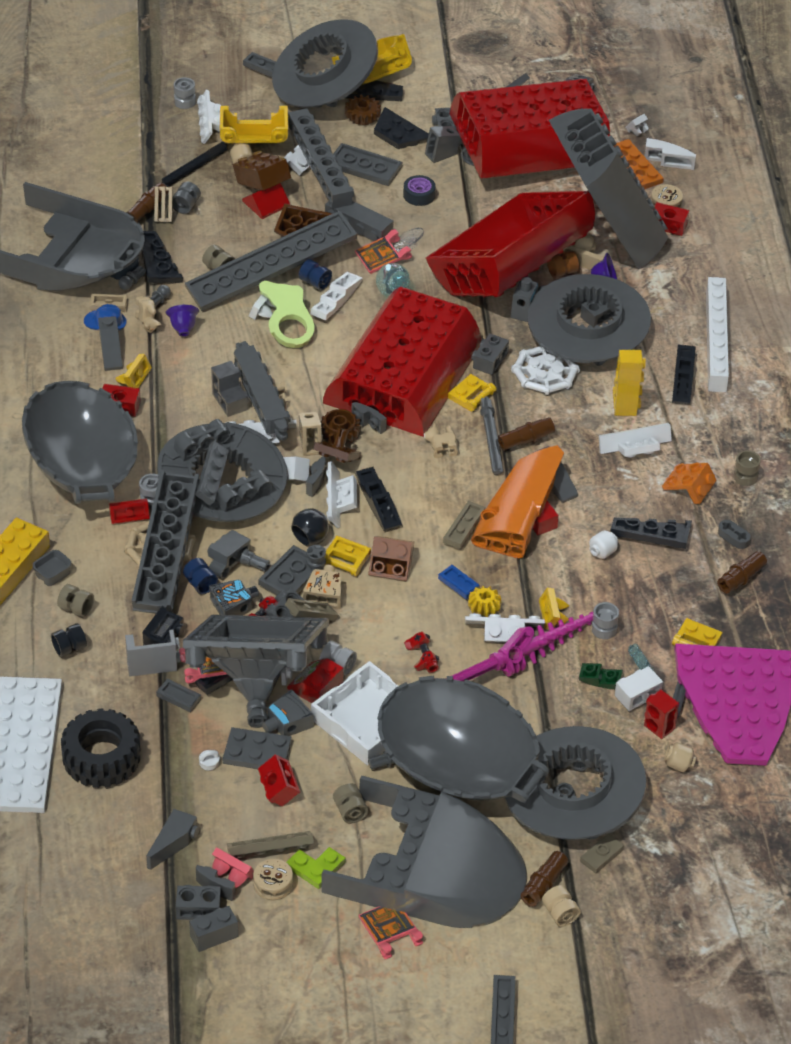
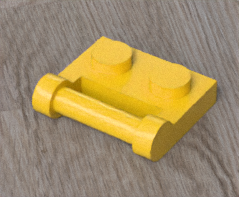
[448,374,497,412]
[325,535,371,577]
[672,618,723,646]

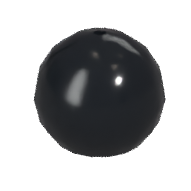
[291,508,329,546]

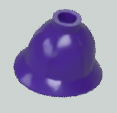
[591,253,617,279]
[166,304,199,337]

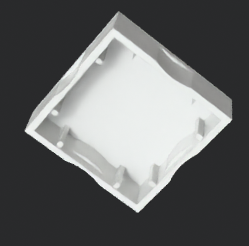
[311,661,398,766]

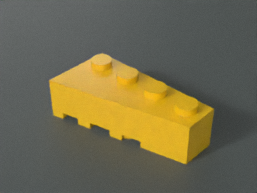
[613,350,646,416]

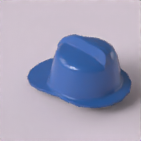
[84,304,127,330]

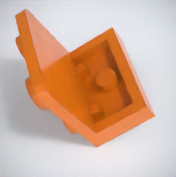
[662,462,717,504]

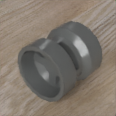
[246,699,268,728]

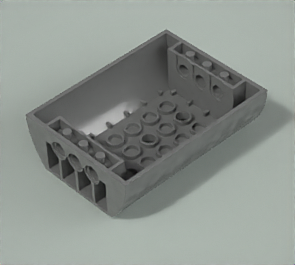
[549,109,668,270]

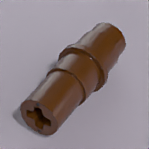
[126,183,169,223]
[498,417,555,451]
[717,551,767,594]
[521,851,569,907]

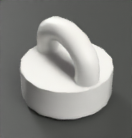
[199,750,220,771]

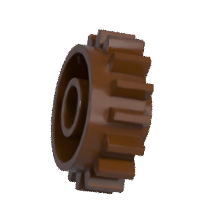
[345,95,381,125]
[320,409,360,444]

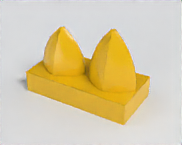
[115,354,152,388]
[539,587,569,630]

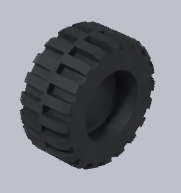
[61,708,141,788]

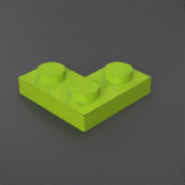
[286,847,346,889]

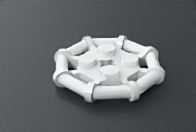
[511,346,580,395]

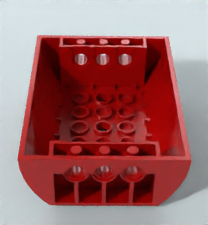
[449,79,610,179]
[426,191,595,297]
[323,286,481,437]

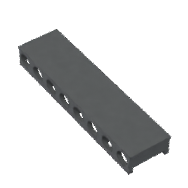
[132,469,199,614]

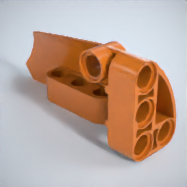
[471,445,564,559]

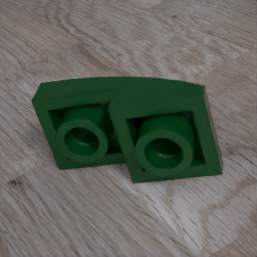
[579,663,624,690]

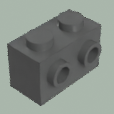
[472,333,509,375]
[189,906,239,952]

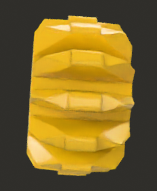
[468,585,501,617]

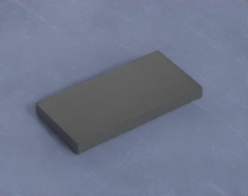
[333,143,403,186]

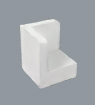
[283,457,310,481]

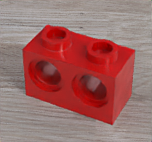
[644,689,679,739]

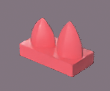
[212,847,254,889]

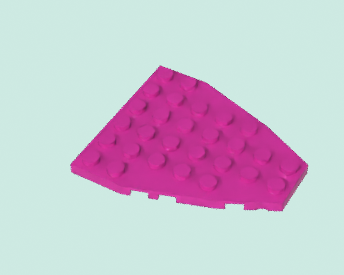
[674,643,791,766]

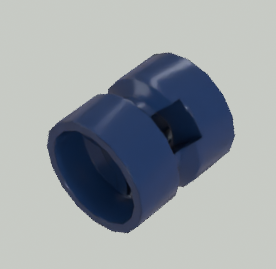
[299,259,332,290]
[183,558,218,595]

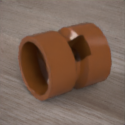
[547,250,579,278]

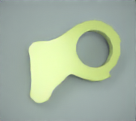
[259,281,314,348]

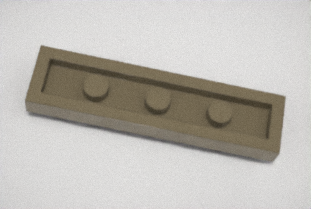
[227,831,314,858]

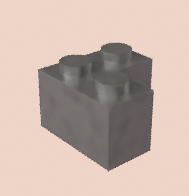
[211,361,249,417]

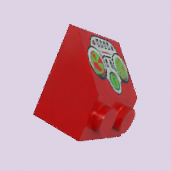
[287,658,343,703]

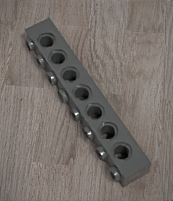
[288,108,354,209]

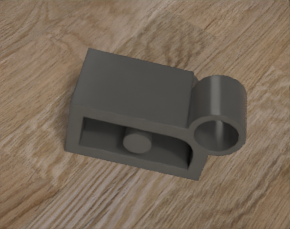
[207,530,251,579]

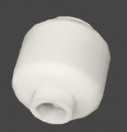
[589,530,618,559]

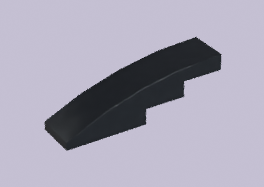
[672,344,696,405]
[355,466,402,531]

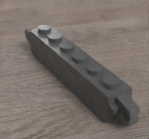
[234,341,291,441]

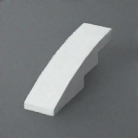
[310,272,363,320]

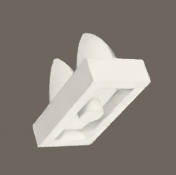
[249,295,274,320]

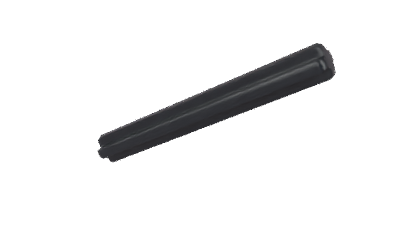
[161,142,228,187]

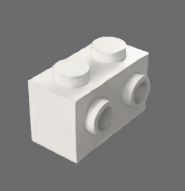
[615,666,663,711]

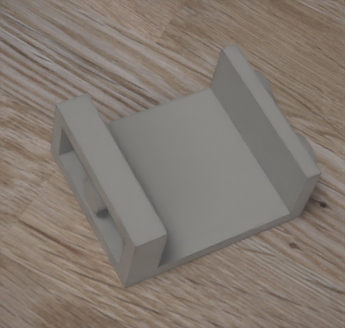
[125,630,180,677]

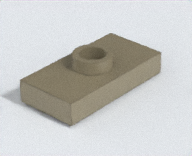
[580,833,624,873]

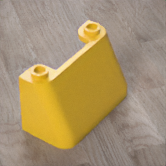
[331,34,412,84]
[220,106,288,143]

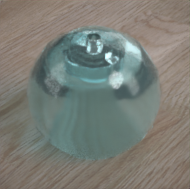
[376,263,410,297]

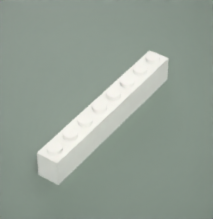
[706,277,729,392]

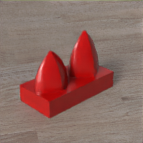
[109,498,150,524]

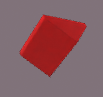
[242,183,290,219]

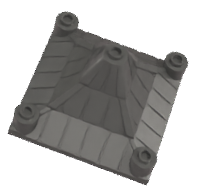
[183,615,329,702]

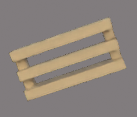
[154,187,173,222]
[90,294,127,312]

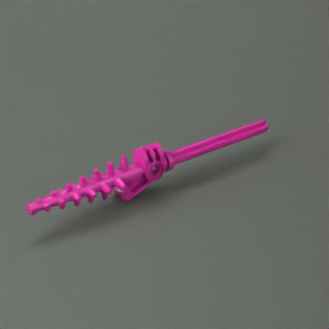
[446,612,593,682]

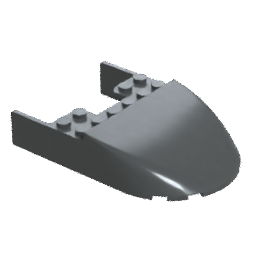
[0,182,144,291]
[322,776,526,928]

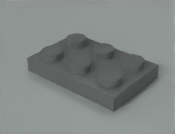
[258,545,324,595]
[223,727,292,769]

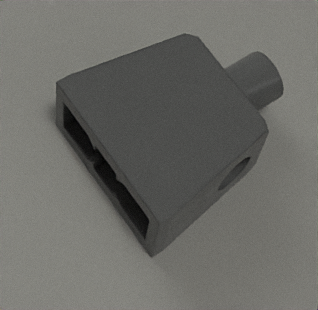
[425,126,464,163]

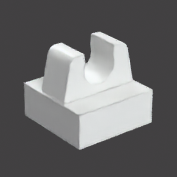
[625,114,649,136]

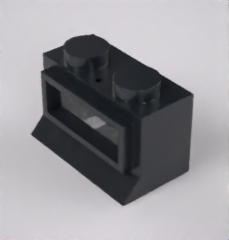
[142,605,185,646]

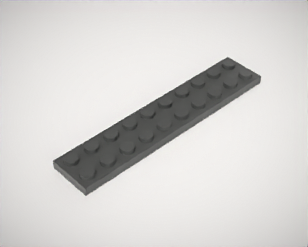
[185,211,357,311]

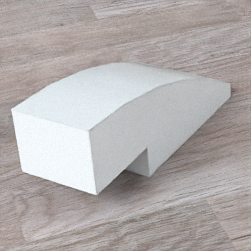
[645,138,696,170]

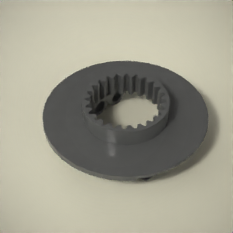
[272,19,378,108]
[527,274,651,366]
[157,419,287,522]
[505,726,646,840]

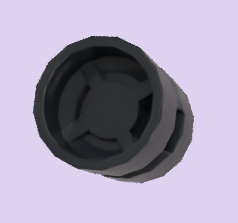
[51,623,87,657]

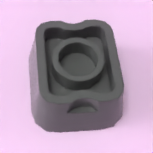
[33,550,71,586]

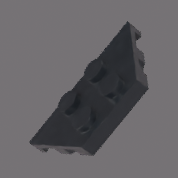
[374,107,429,149]

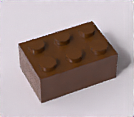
[232,151,291,190]

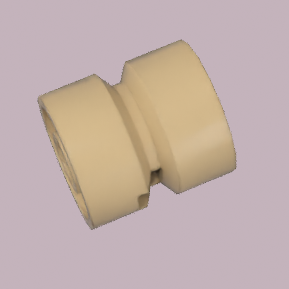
[542,885,581,927]

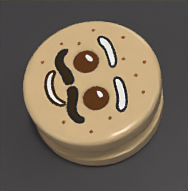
[651,184,683,208]
[253,859,293,900]

